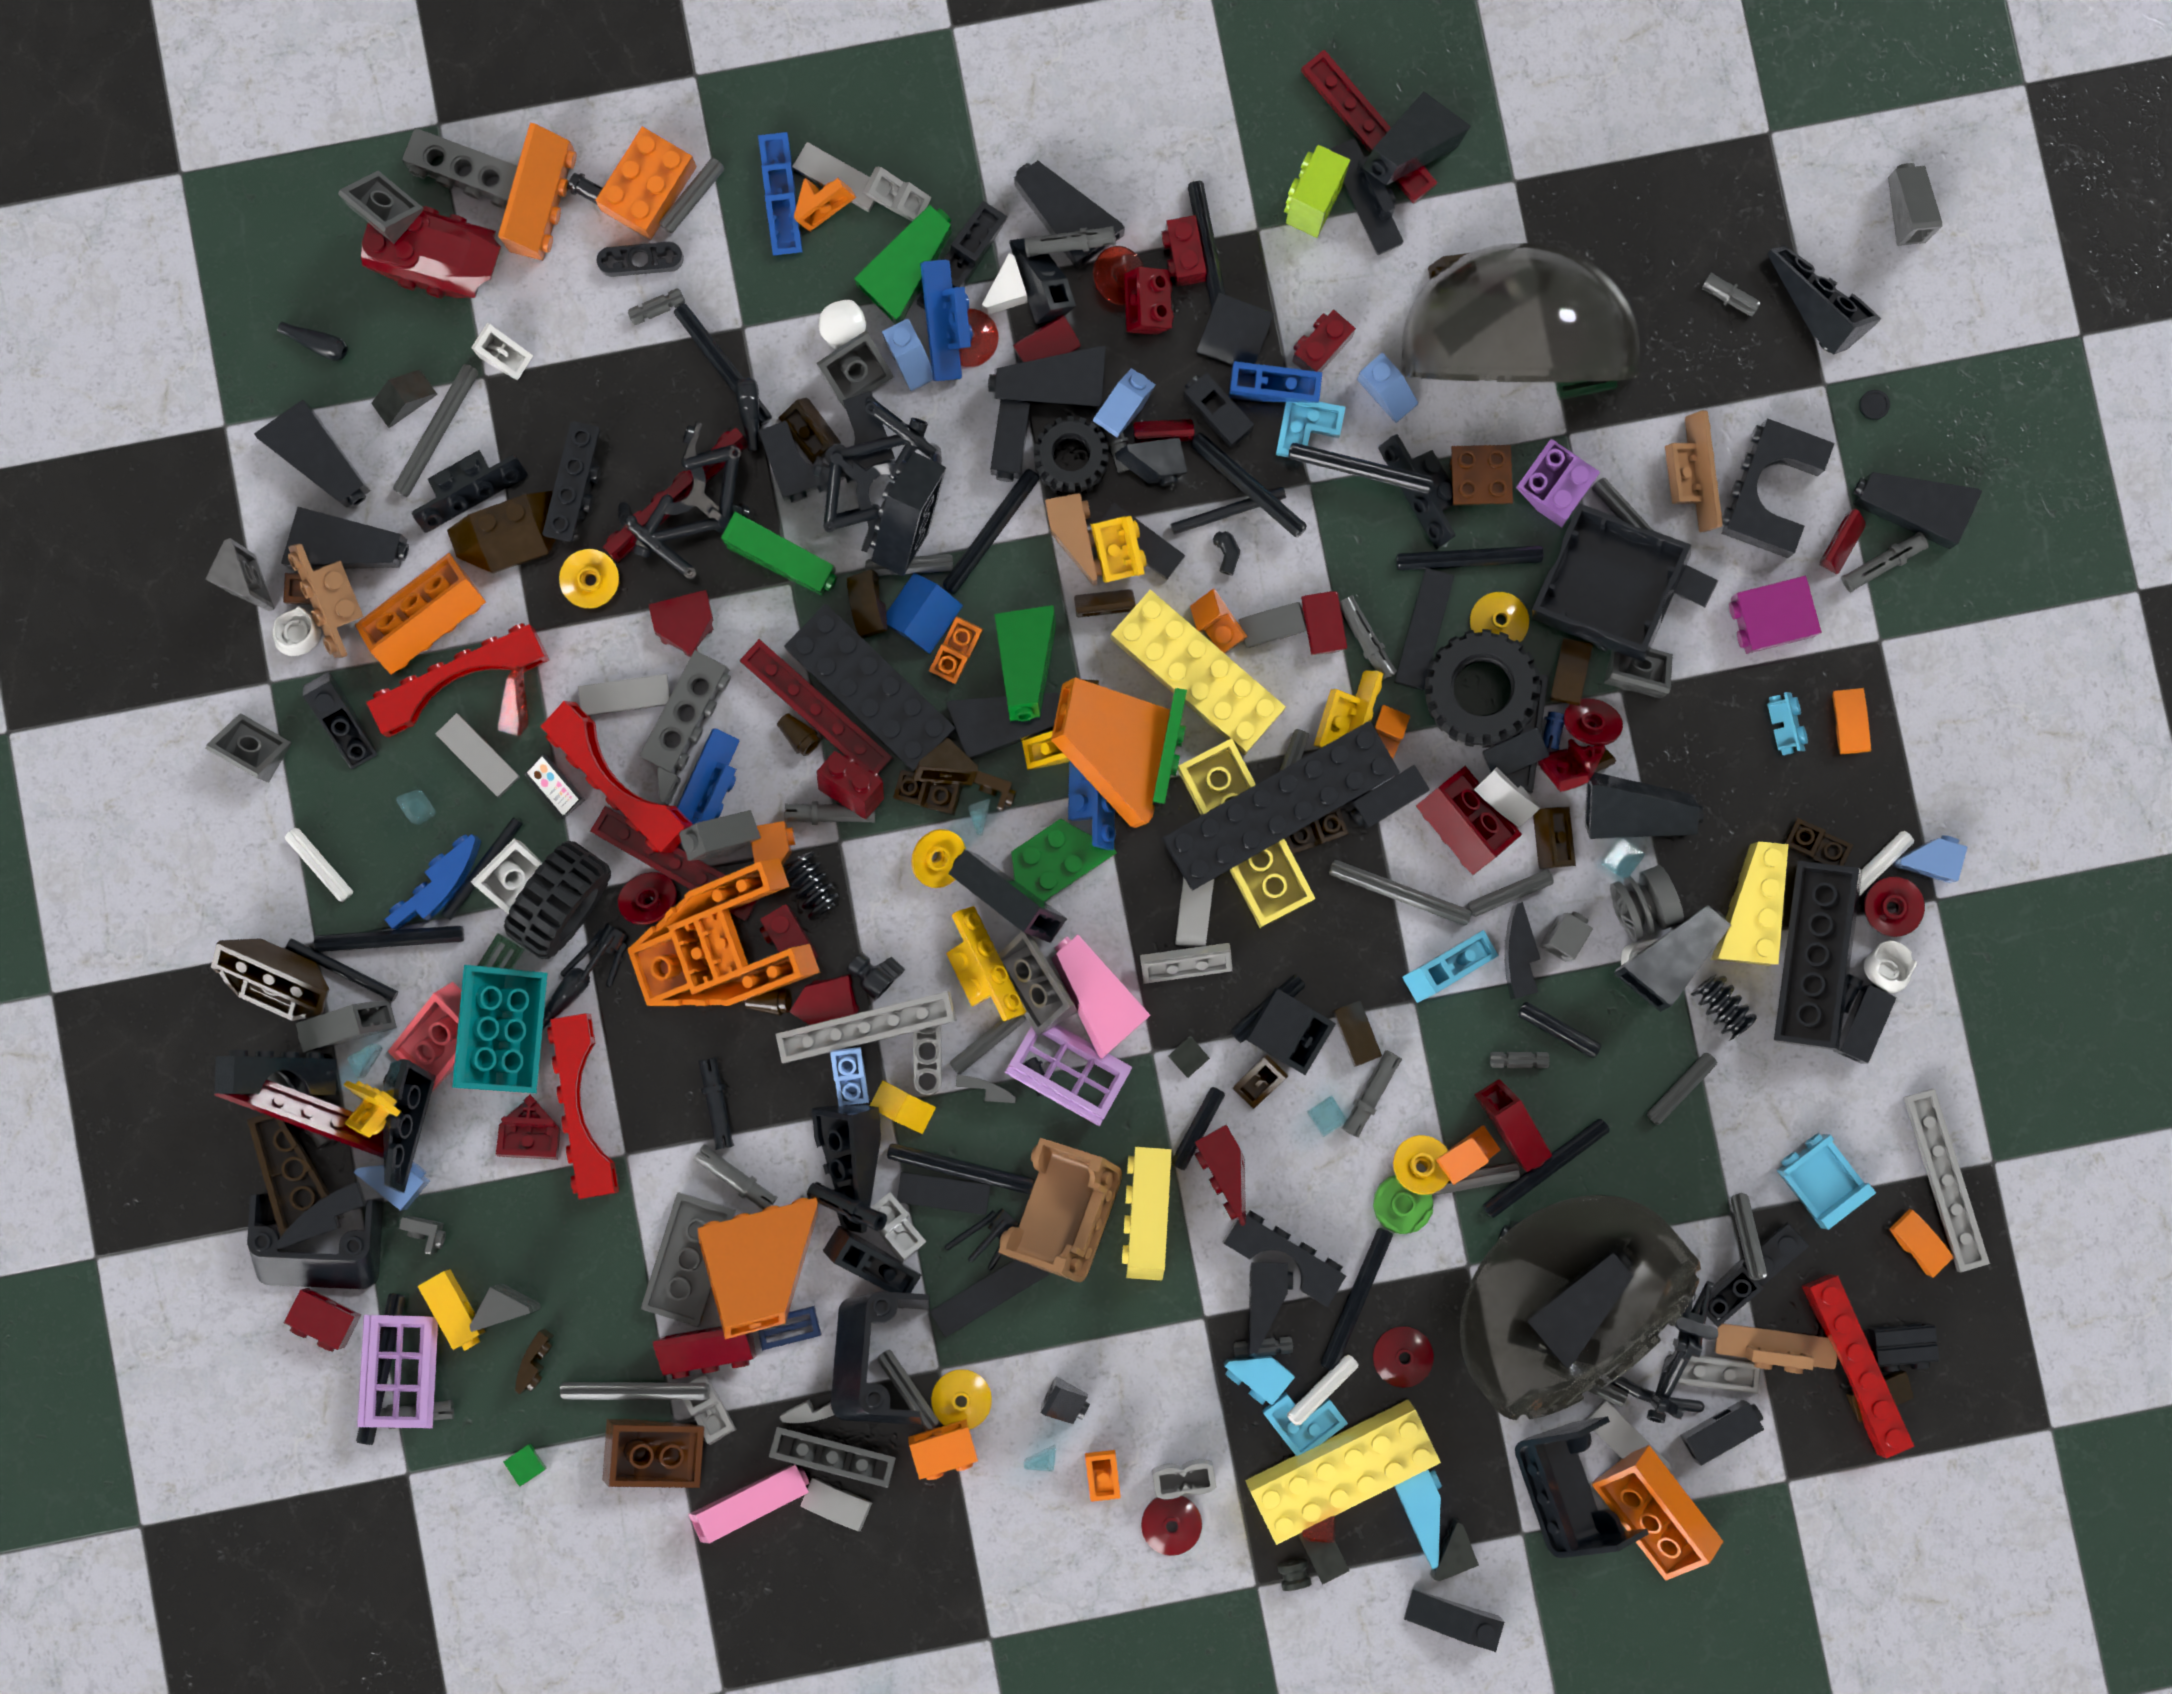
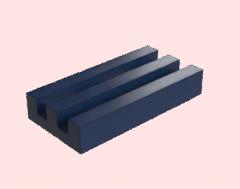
[758,1305,822,1351]

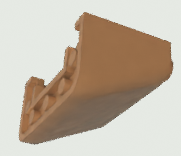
[999,1138,1122,1282]

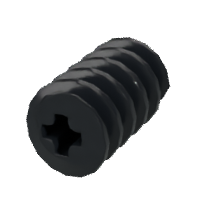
[783,852,839,920]
[1691,974,1757,1041]

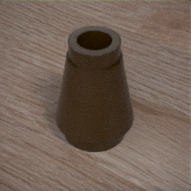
[777,713,821,756]
[745,987,791,1016]

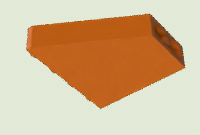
[1051,677,1170,828]
[697,1198,818,1339]

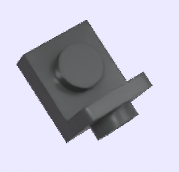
[399,1215,446,1255]

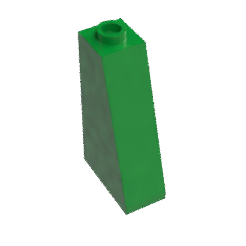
[854,205,952,325]
[721,512,838,596]
[994,605,1056,721]

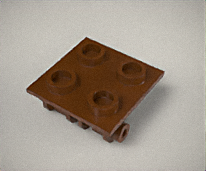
[1449,445,1513,505]

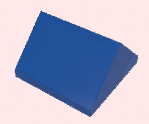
[886,573,963,655]

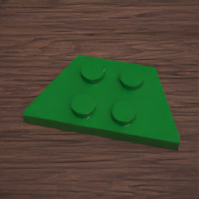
[1153,688,1187,804]
[1011,819,1117,902]

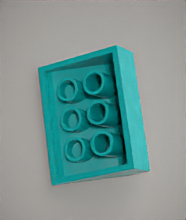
[452,965,548,1094]

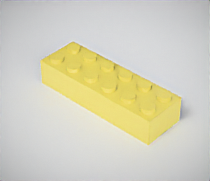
[1110,589,1286,756]
[1177,738,1315,928]
[1245,1400,1441,1545]

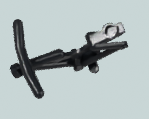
[813,396,942,552]
[618,421,750,579]
[1608,1275,1718,1423]

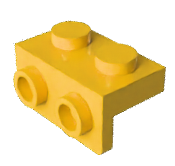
[1090,516,1146,583]

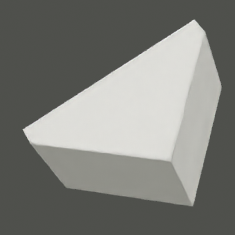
[982,253,1028,315]
[471,323,533,380]

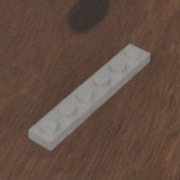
[776,991,957,1063]
[1903,1089,1990,1272]

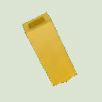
[417,1269,485,1351]

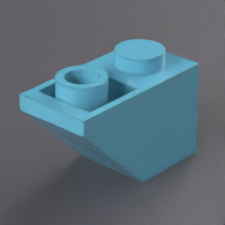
[1223,1356,1295,1405]

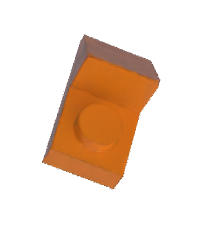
[794,178,856,232]
[1190,588,1247,654]
[1374,705,1410,759]
[1436,1125,1501,1185]
[1085,1450,1121,1502]

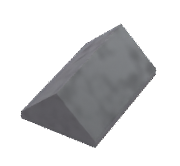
[206,538,275,611]
[998,932,1078,1036]

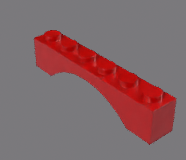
[366,623,550,738]
[540,701,693,853]
[547,1013,619,1199]
[1802,1274,1914,1459]

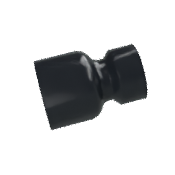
[846,952,905,1000]

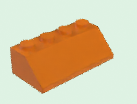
[498,122,577,261]
[355,553,486,675]
[1591,1445,1724,1581]

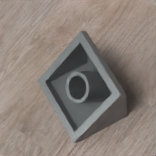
[338,171,423,244]
[817,331,894,409]
[1603,648,1673,699]
[205,713,291,783]
[470,1283,541,1332]

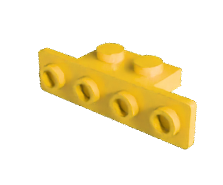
[1313,670,1383,748]
[946,906,1026,1022]
[343,1080,401,1138]

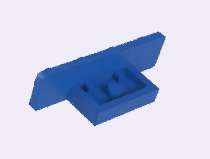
[920,260,973,382]
[677,728,739,844]
[1068,761,1116,850]

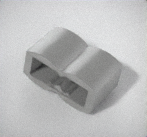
[1152,1459,1217,1499]

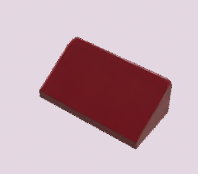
[1013,314,1081,363]
[1133,419,1195,443]
[1819,509,1866,574]
[1301,591,1347,655]

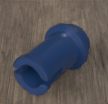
[1542,711,1564,750]

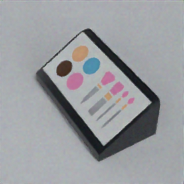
[524,753,585,819]

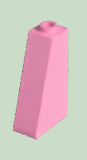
[1052,935,1150,1059]
[688,1465,809,1543]

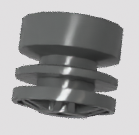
[1610,864,1684,942]

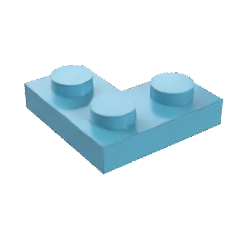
[1276,402,1346,458]
[1262,1392,1348,1456]

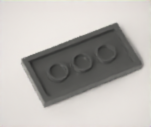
[641,1192,736,1327]

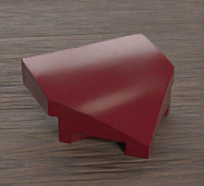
[648,590,714,657]
[1538,739,1605,792]
[790,974,859,1025]
[496,1094,560,1160]

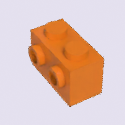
[908,1419,978,1480]

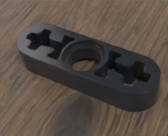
[596,242,684,277]

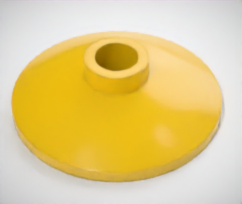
[559,549,619,608]
[1470,592,1529,642]
[911,829,966,888]
[1393,1135,1449,1195]
[931,1369,992,1429]

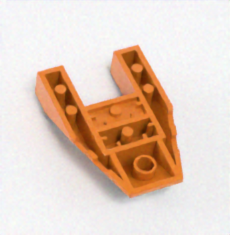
[627,858,820,1006]

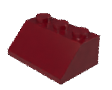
[1416,765,1522,876]
[653,1326,757,1379]

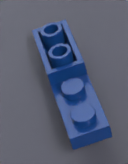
[384,834,481,930]

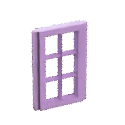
[1005,1025,1132,1127]
[357,1315,438,1428]

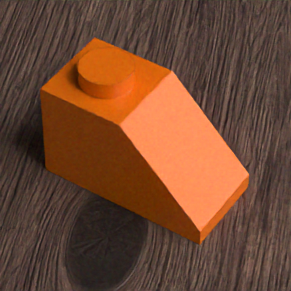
[751,821,796,866]

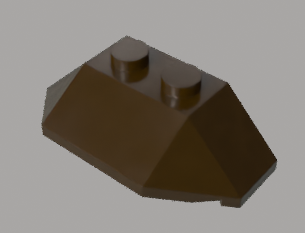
[447,491,557,574]
[211,938,330,1021]

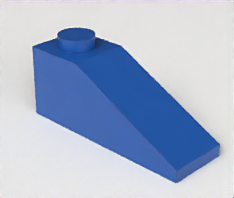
[1228,361,1323,403]

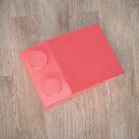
[387,982,461,1092]

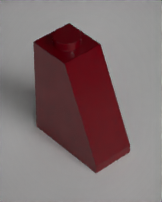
[1474,1079,1552,1172]

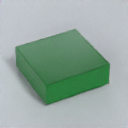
[503,1444,547,1487]

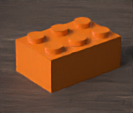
[595,126,697,240]

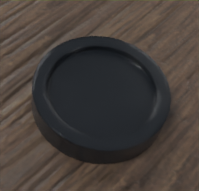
[1859,390,1890,420]

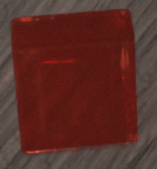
[1302,1516,1336,1543]

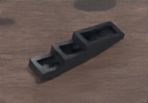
[917,201,1008,310]

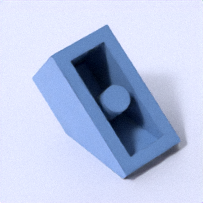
[882,318,933,391]
[1357,352,1418,423]
[1093,368,1156,437]
[1892,835,1968,883]
[354,1162,430,1211]

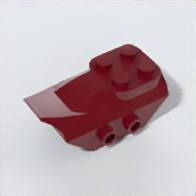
[361,206,501,299]

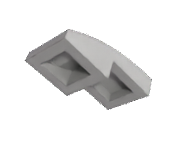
[863,167,932,221]
[1474,767,1542,827]
[871,1192,926,1263]
[684,1374,737,1445]
[780,1399,834,1423]
[800,1478,872,1531]

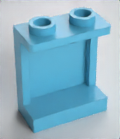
[1777,1133,1876,1230]

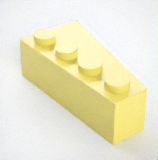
[1711,841,1788,966]
[1122,1147,1172,1281]

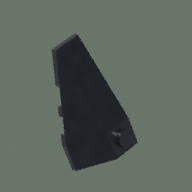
[1767,245,1882,355]
[383,1059,436,1193]
[812,1104,881,1233]

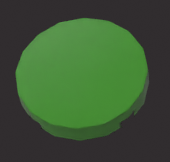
[1373,1175,1433,1234]

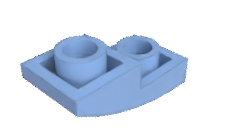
[830,1047,869,1106]

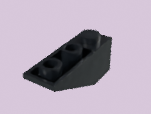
[1009,236,1076,324]
[303,671,377,770]

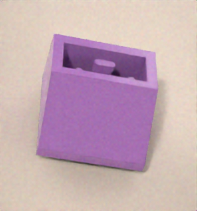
[1516,439,1600,528]

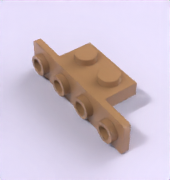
[1665,410,1722,532]
[288,544,364,658]
[1714,1323,1837,1374]

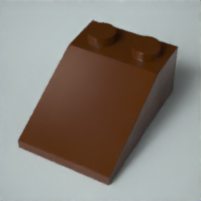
[602,1419,704,1488]

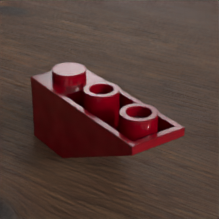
[1194,1125,1246,1226]

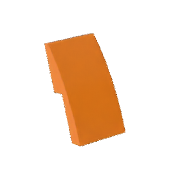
[929,616,984,684]
[1832,688,1871,754]
[1889,1209,1954,1278]

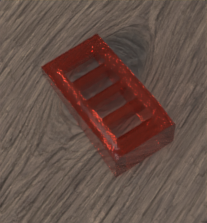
[498,666,528,736]

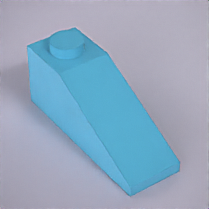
[1402,930,1499,1003]
[1394,1469,1442,1569]

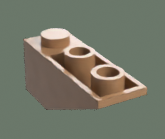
[1045,493,1102,586]

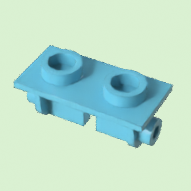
[1767,692,1808,756]

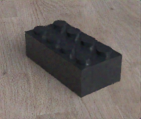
[870,451,946,576]

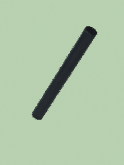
[1170,487,1286,535]
[441,817,523,920]
[286,938,398,1002]

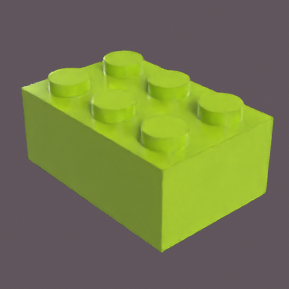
[1284,145,1350,238]

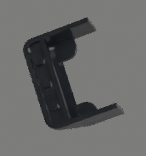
[247,1193,384,1289]
[831,1292,931,1425]
[1515,1416,1649,1558]

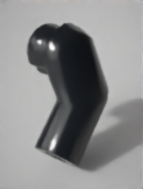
[1213,531,1240,576]

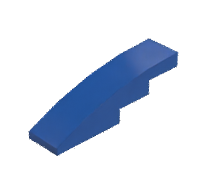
[758,132,803,256]

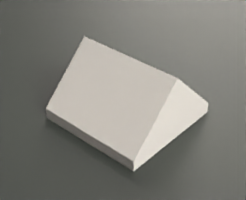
[471,839,542,914]

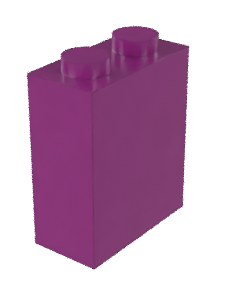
[1729,575,1822,654]

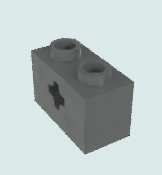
[1540,911,1593,962]

